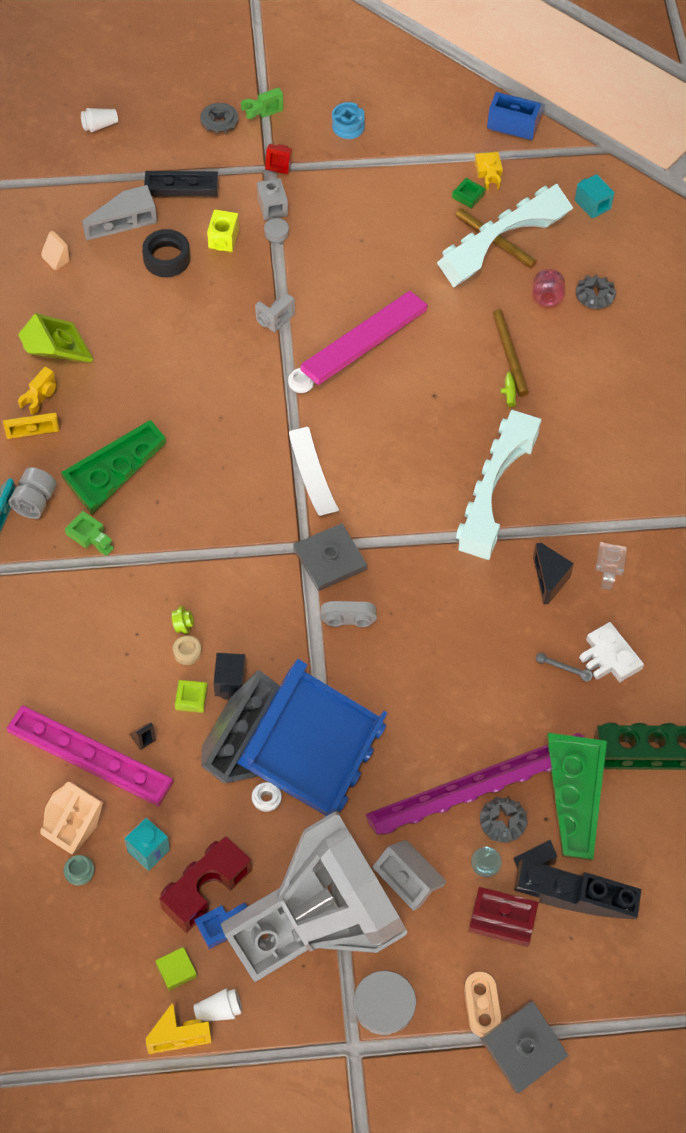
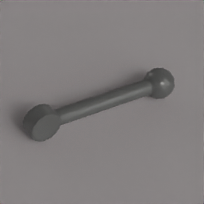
[536,653,593,681]

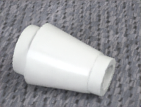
[81,108,118,132]
[193,988,242,1022]

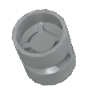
[8,467,57,519]

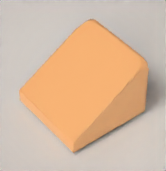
[41,231,70,270]

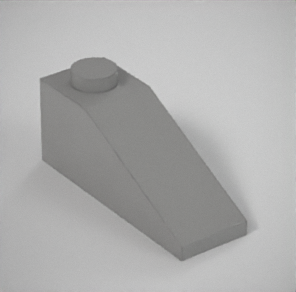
[82,185,157,241]

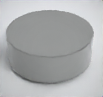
[264,218,289,243]

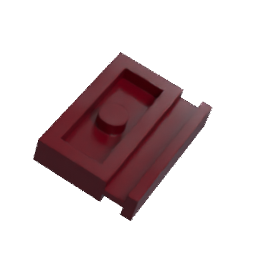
[468,887,539,947]

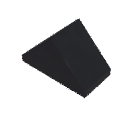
[533,543,574,605]

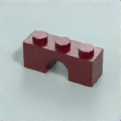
[159,836,252,933]

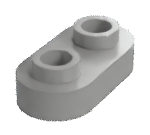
[320,601,377,627]

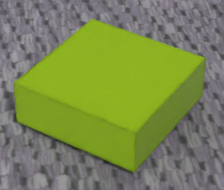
[175,680,208,713]
[155,947,197,991]

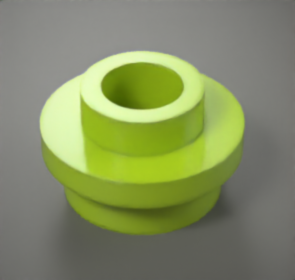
[172,606,194,634]

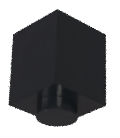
[213,653,246,700]

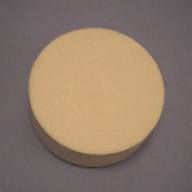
[173,636,202,665]

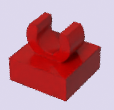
[265,144,292,174]

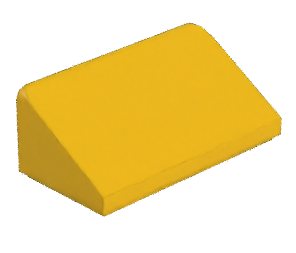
[3,413,60,439]

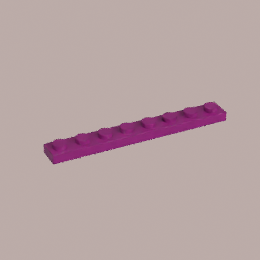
[365,733,586,835]

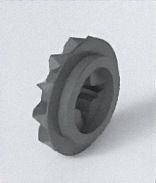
[200,103,238,134]
[576,274,617,309]
[480,796,527,843]

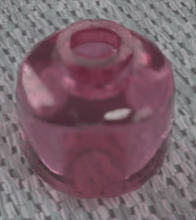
[532,269,565,307]

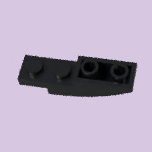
[514,859,642,919]

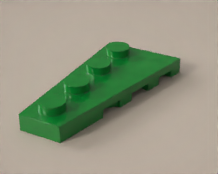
[61,420,166,515]
[547,732,607,861]

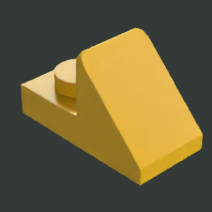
[145,1003,212,1054]

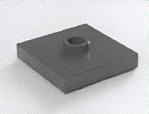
[293,523,367,591]
[480,1001,569,1093]

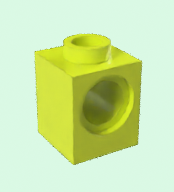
[207,210,239,252]

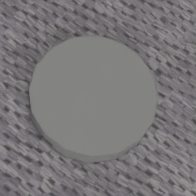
[353,971,416,1036]

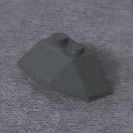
[201,670,280,783]

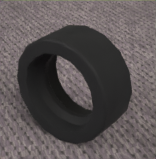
[142,229,190,277]

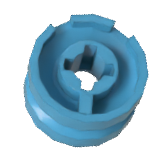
[332,102,365,139]

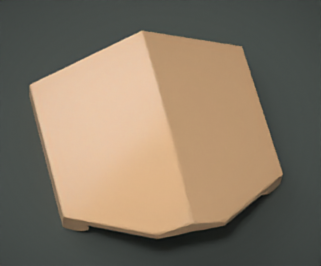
[40,782,103,855]

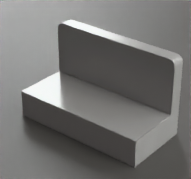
[372,840,446,911]

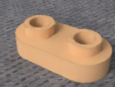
[464,972,501,1037]

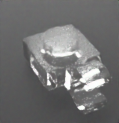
[595,542,627,590]

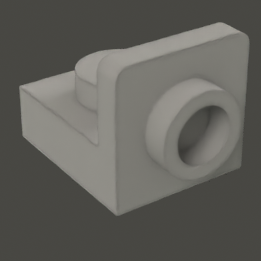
[255,294,295,333]

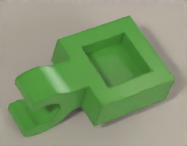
[241,87,283,119]
[65,511,114,556]

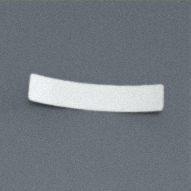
[289,427,339,516]

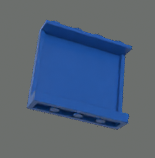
[237,659,387,816]

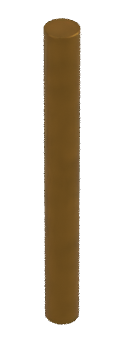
[455,208,537,268]
[493,310,529,397]

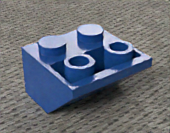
[487,92,545,140]

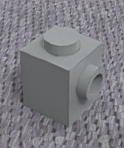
[257,178,288,221]

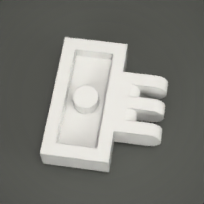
[579,622,644,683]

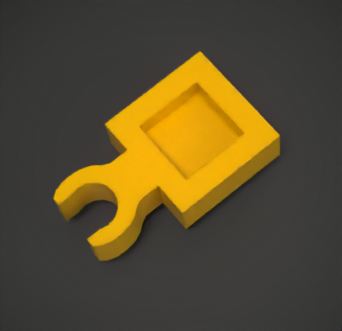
[474,152,503,190]

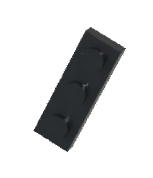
[144,171,218,196]

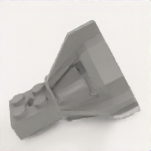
[221,812,407,982]

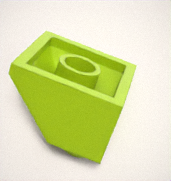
[18,313,93,363]

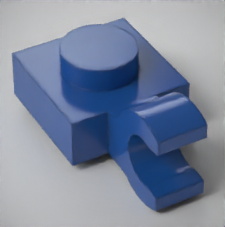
[194,903,247,950]

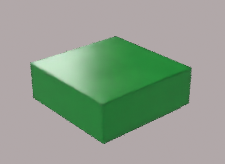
[452,178,486,209]

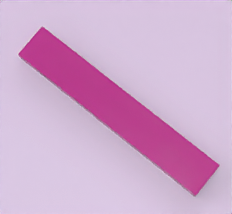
[300,291,428,385]
[7,705,174,807]

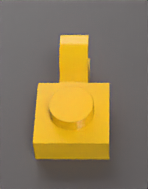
[18,367,56,415]

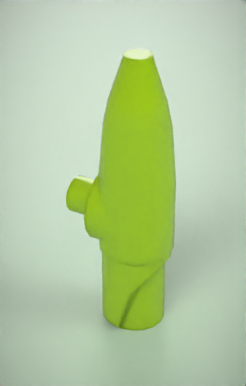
[501,372,516,407]

